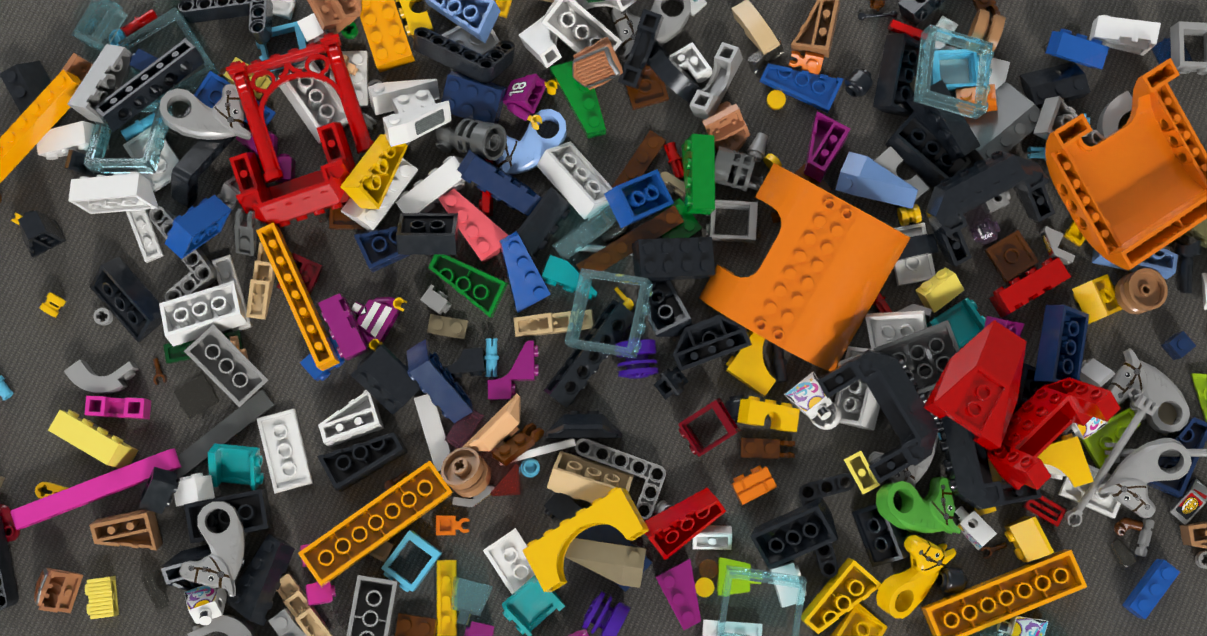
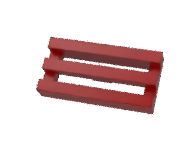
[1022,495,1067,527]

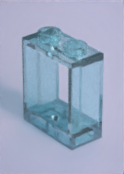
[71,0,128,51]

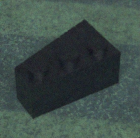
[18,210,66,258]

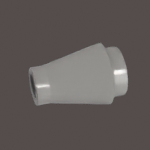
[746,133,768,162]

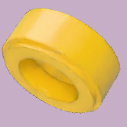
[766,90,786,110]
[763,154,782,169]
[695,577,714,597]

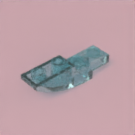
[553,203,617,260]

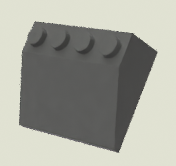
[963,81,1041,162]
[873,320,960,394]

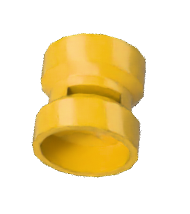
[897,204,922,227]
[39,292,66,318]

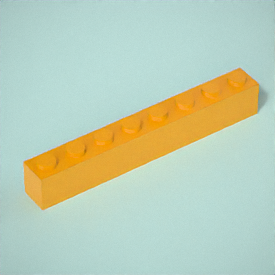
[0,69,82,183]
[256,222,340,371]

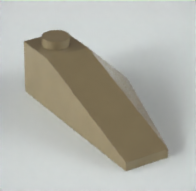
[565,538,646,588]

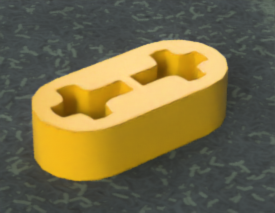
[35,482,68,499]

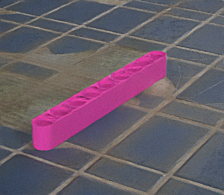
[10,448,181,530]

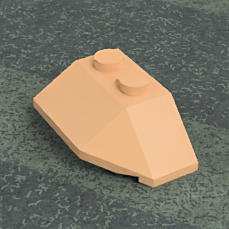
[463,394,521,452]

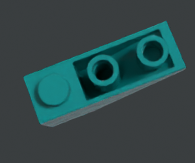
[542,255,597,300]

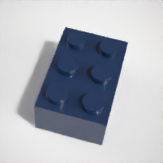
[441,71,507,124]

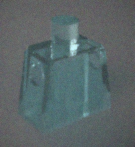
[451,577,493,626]

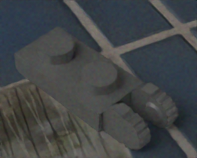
[234,208,257,257]

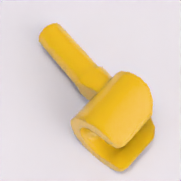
[614,287,634,311]

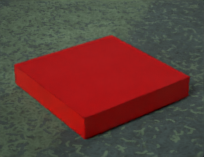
[887,19,929,42]

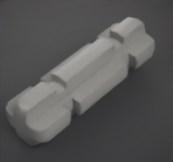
[1135,518,1155,557]

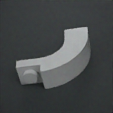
[1097,91,1132,138]
[64,360,139,394]
[187,614,257,636]

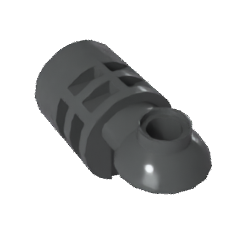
[436,118,507,160]
[715,146,766,194]

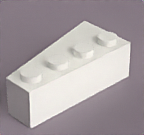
[395,156,465,213]

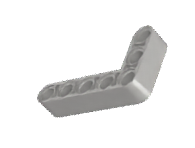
[149,206,217,301]
[575,438,666,520]

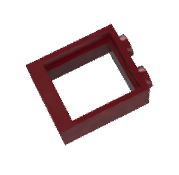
[678,398,741,457]

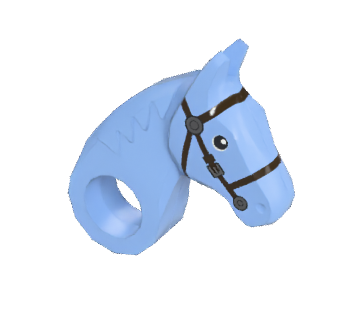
[495,109,567,175]

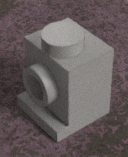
[981,190,1011,215]
[420,284,452,315]

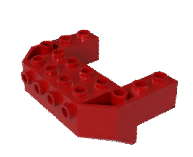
[229,122,356,228]
[988,377,1121,490]

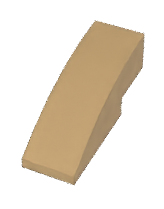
[731,0,780,55]

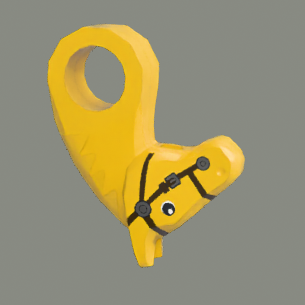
[876,535,956,619]

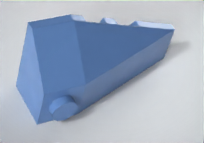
[836,151,918,209]

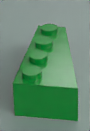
[550,61,606,139]
[681,134,715,215]
[428,255,508,318]

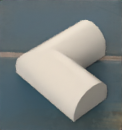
[670,42,712,83]

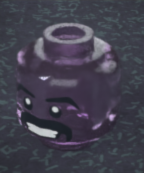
[970,217,1001,245]

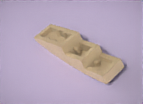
[246,242,275,320]
[514,309,594,337]
[276,572,333,636]

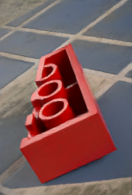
[989,258,1071,318]
[644,488,726,560]

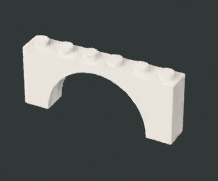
[519,0,637,68]

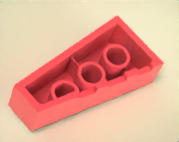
[438,188,509,264]

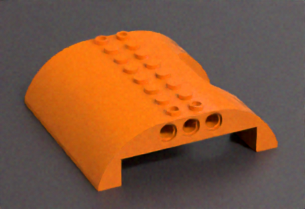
[1045,58,1207,270]
[699,163,910,371]

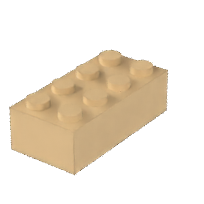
[547,451,634,504]

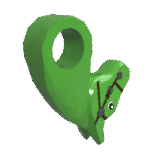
[876,476,961,534]

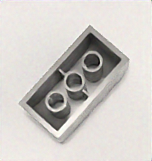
[347,575,397,636]

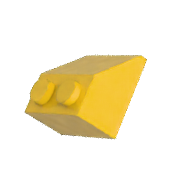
[1072,274,1122,324]
[1004,516,1054,562]

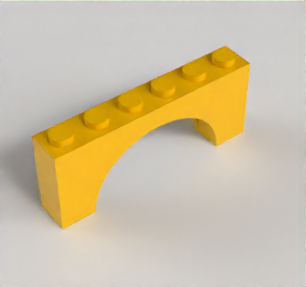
[726,331,776,397]
[975,433,1094,516]
[522,487,649,593]

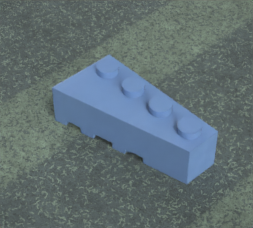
[425,0,500,43]
[1092,248,1178,279]

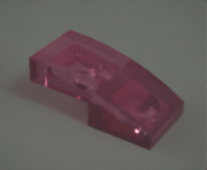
[445,409,484,448]

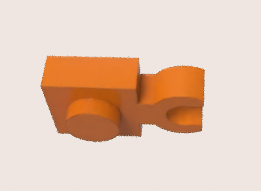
[789,51,824,75]
[436,515,470,535]

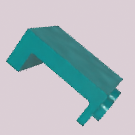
[927,297,986,348]
[208,443,264,491]
[502,575,565,636]

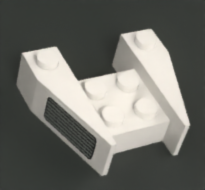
[368,79,452,147]

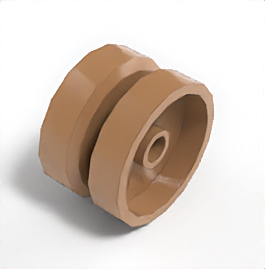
[965,9,1006,57]
[1115,268,1168,314]
[441,447,491,498]

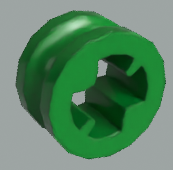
[341,22,358,39]

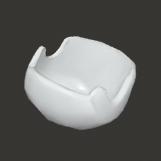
[810,402,841,430]

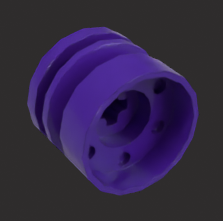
[615,339,658,379]
[582,591,631,636]

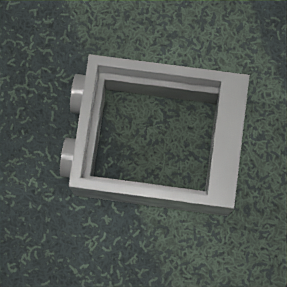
[1170,21,1207,75]
[706,200,758,243]

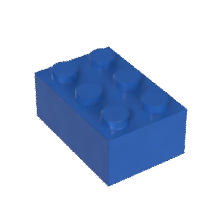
[604,169,674,228]
[165,195,231,259]

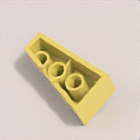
[48,410,139,469]

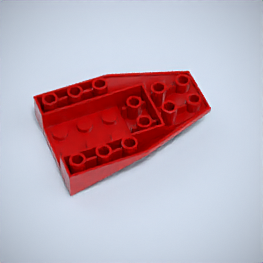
[923,320,1027,451]

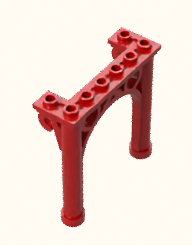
[226,33,374,183]

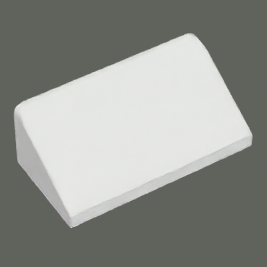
[692,525,732,550]

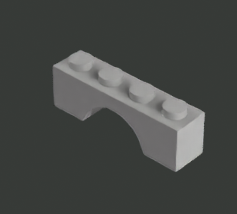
[689,42,743,120]

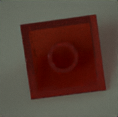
[490,464,523,497]

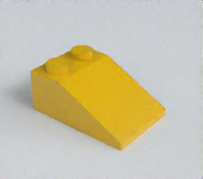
[830,603,888,636]

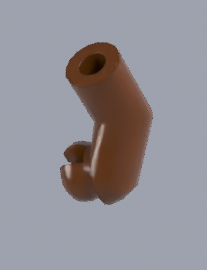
[1114,517,1143,536]

